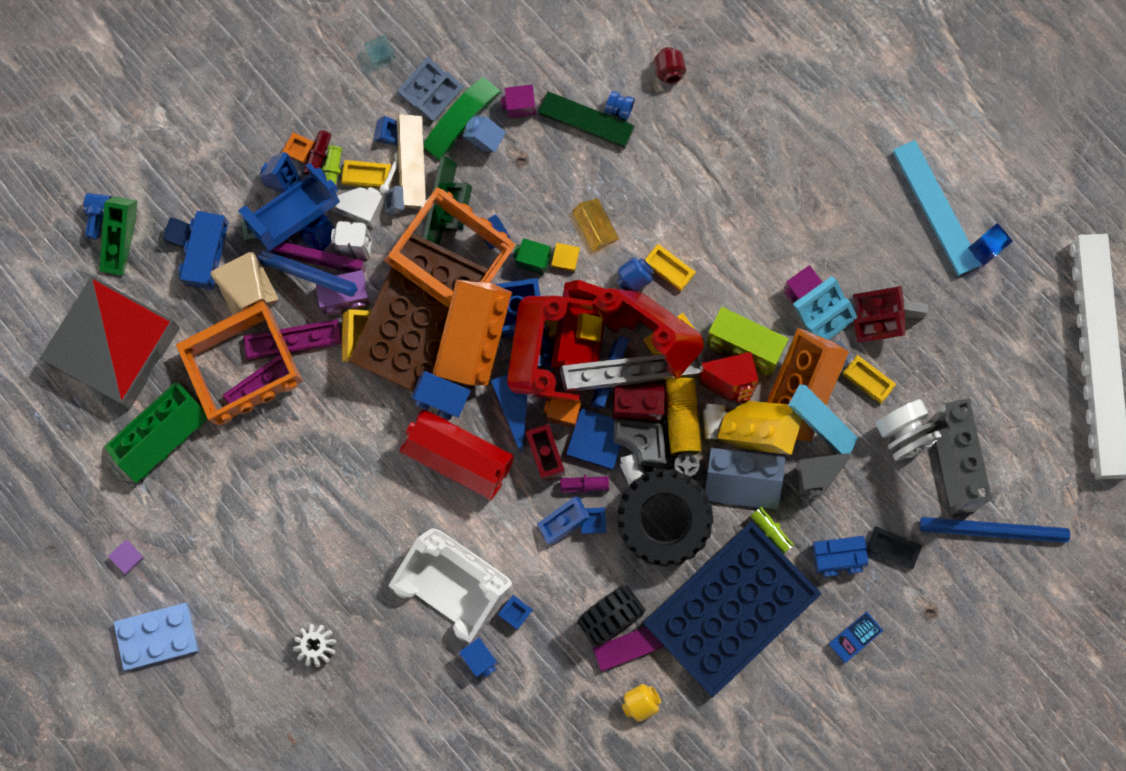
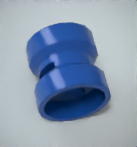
[605,90,635,121]

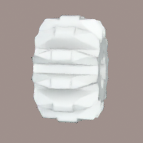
[293,624,337,667]

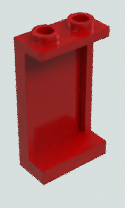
[551,280,605,370]

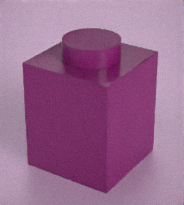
[501,84,536,118]
[784,265,823,303]

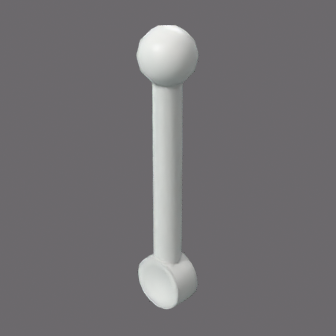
[380,152,399,194]

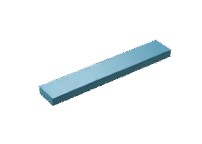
[893,140,981,277]

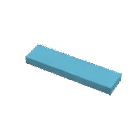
[788,384,858,454]

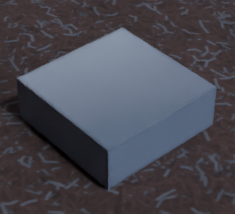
[384,186,404,216]

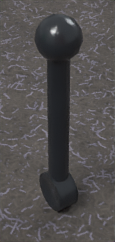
[661,417,673,468]

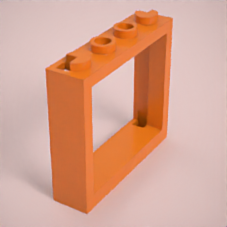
[384,187,516,308]
[176,300,303,425]

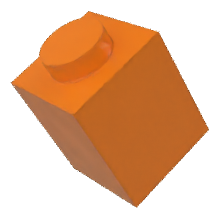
[543,399,582,428]

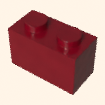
[526,424,566,483]

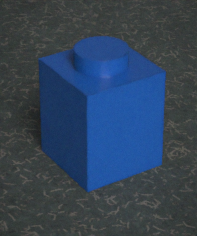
[459,637,498,679]

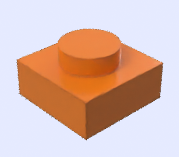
[282,132,314,165]

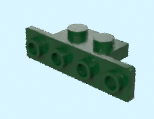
[422,156,472,246]

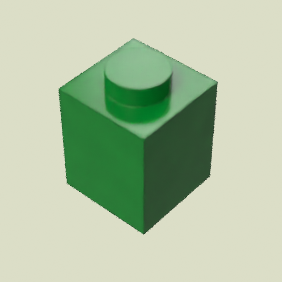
[513,238,551,275]

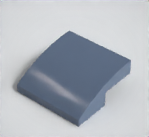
[396,57,464,121]

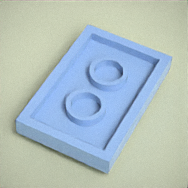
[114,603,199,671]

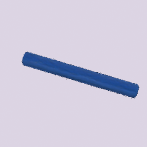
[258,250,358,297]

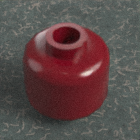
[653,47,686,84]

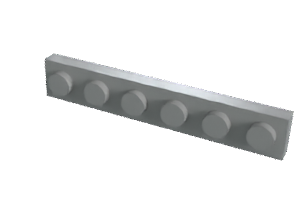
[560,353,703,392]

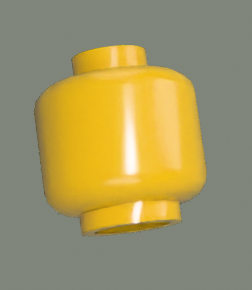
[622,684,661,722]

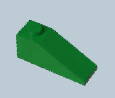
[99,196,137,275]

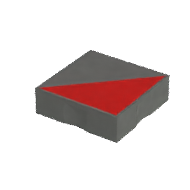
[40,276,180,410]

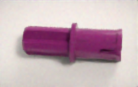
[560,475,609,494]

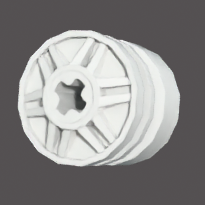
[875,399,942,461]

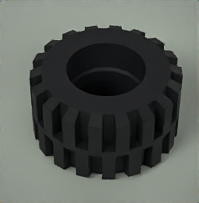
[577,585,645,647]

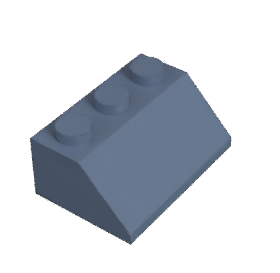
[705,448,786,511]

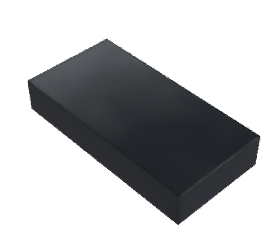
[866,526,923,569]

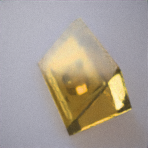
[572,198,619,251]

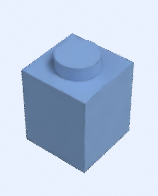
[462,116,506,152]

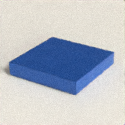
[566,408,621,470]

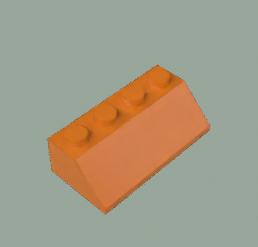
[433,280,512,386]
[767,328,849,442]

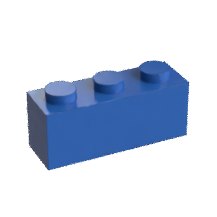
[178,211,229,290]

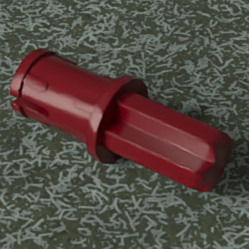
[303,130,332,175]

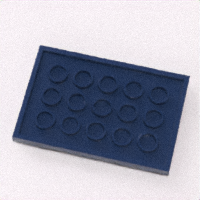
[643,521,822,698]

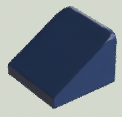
[163,217,191,248]

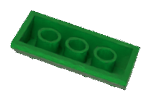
[104,381,208,483]

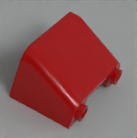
[593,288,705,379]

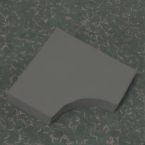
[613,418,666,468]

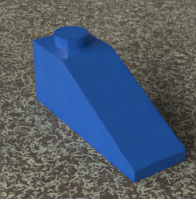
[260,152,300,194]
[491,374,529,452]

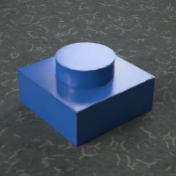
[581,507,606,535]
[498,595,533,630]

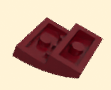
[853,286,905,343]

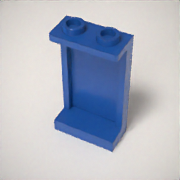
[238,163,340,251]

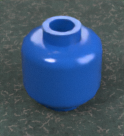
[617,257,654,292]

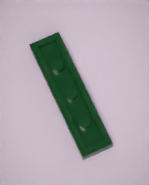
[538,91,635,149]

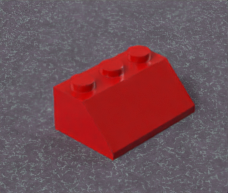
[699,352,759,403]

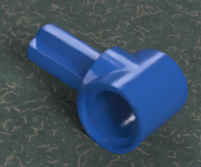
[83,193,112,240]

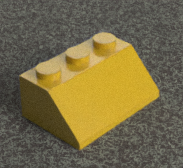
[717,401,802,455]

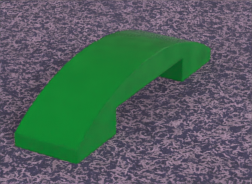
[423,77,501,161]

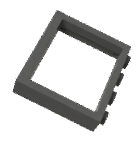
[929,399,992,517]

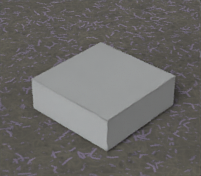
[904,300,929,319]

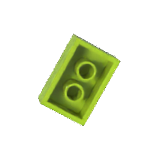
[706,306,789,375]

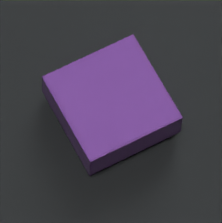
[108,539,144,575]

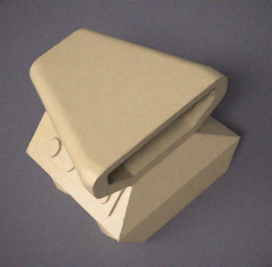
[210,252,279,315]

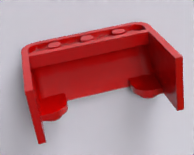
[507,296,594,403]

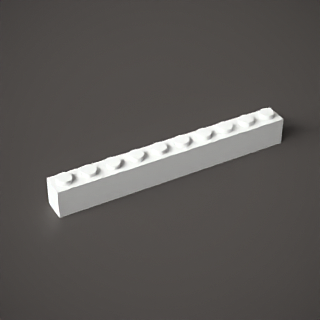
[1070,234,1126,480]

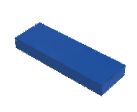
[590,336,629,409]

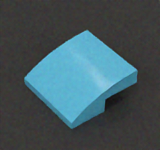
[793,276,857,340]

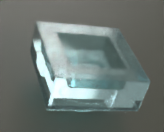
[364,35,395,67]

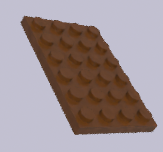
[348,233,492,393]

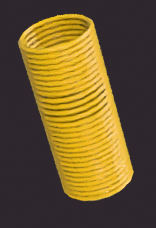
[664,378,702,456]

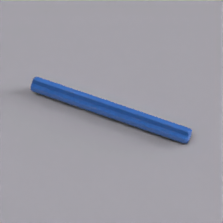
[919,517,1070,543]

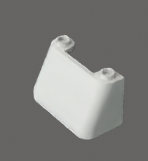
[388,528,512,643]

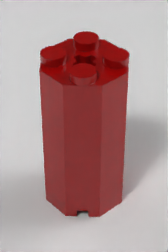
[399,409,515,501]

